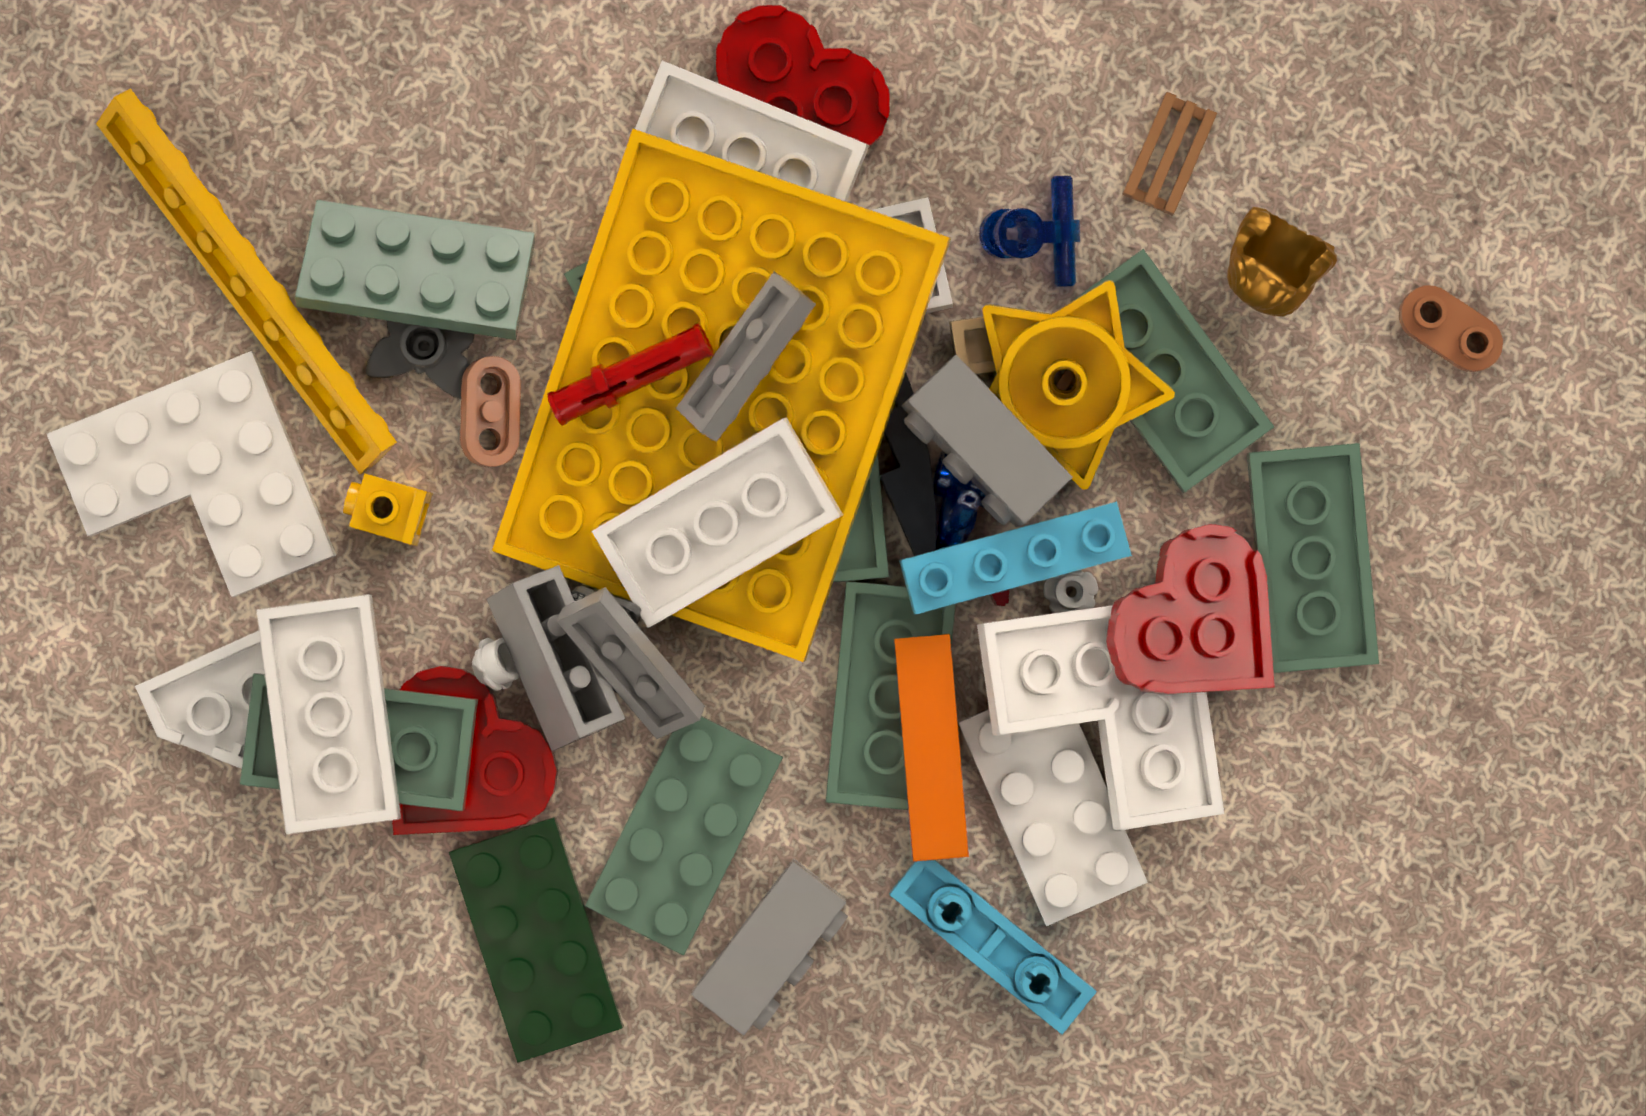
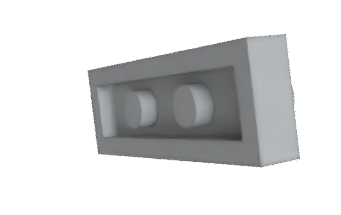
[676,272,816,442]
[557,587,705,739]

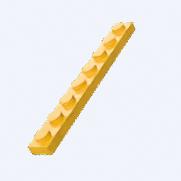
[96,88,397,474]

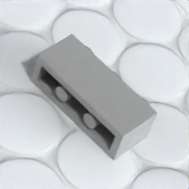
[901,355,1073,527]
[487,565,625,751]
[691,858,848,1036]

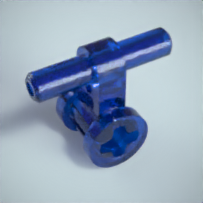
[979,175,1080,287]
[933,450,986,550]

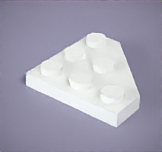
[135,631,265,769]

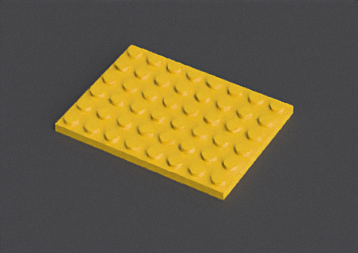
[492,128,951,662]

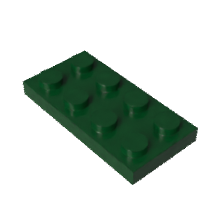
[449,817,624,1063]

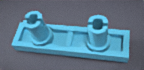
[899,502,1132,615]
[889,860,1097,1035]

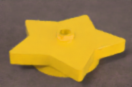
[982,280,1175,490]

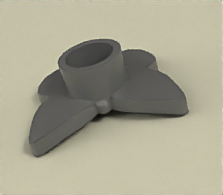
[365,321,475,399]

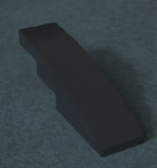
[880,371,936,556]

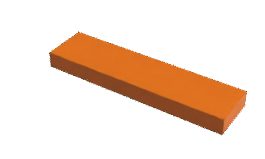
[894,634,969,862]

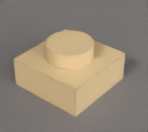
[949,316,996,374]

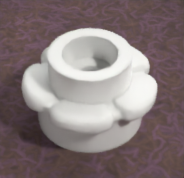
[1043,570,1098,613]
[472,638,520,691]

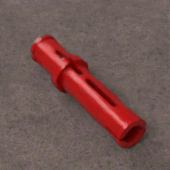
[547,322,714,426]

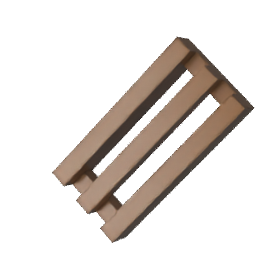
[1122,92,1217,216]

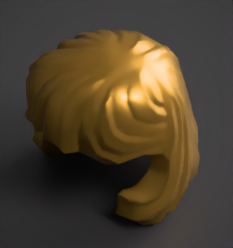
[1227,207,1337,317]

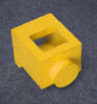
[343,473,433,546]

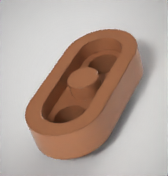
[1399,285,1503,372]
[460,356,521,467]

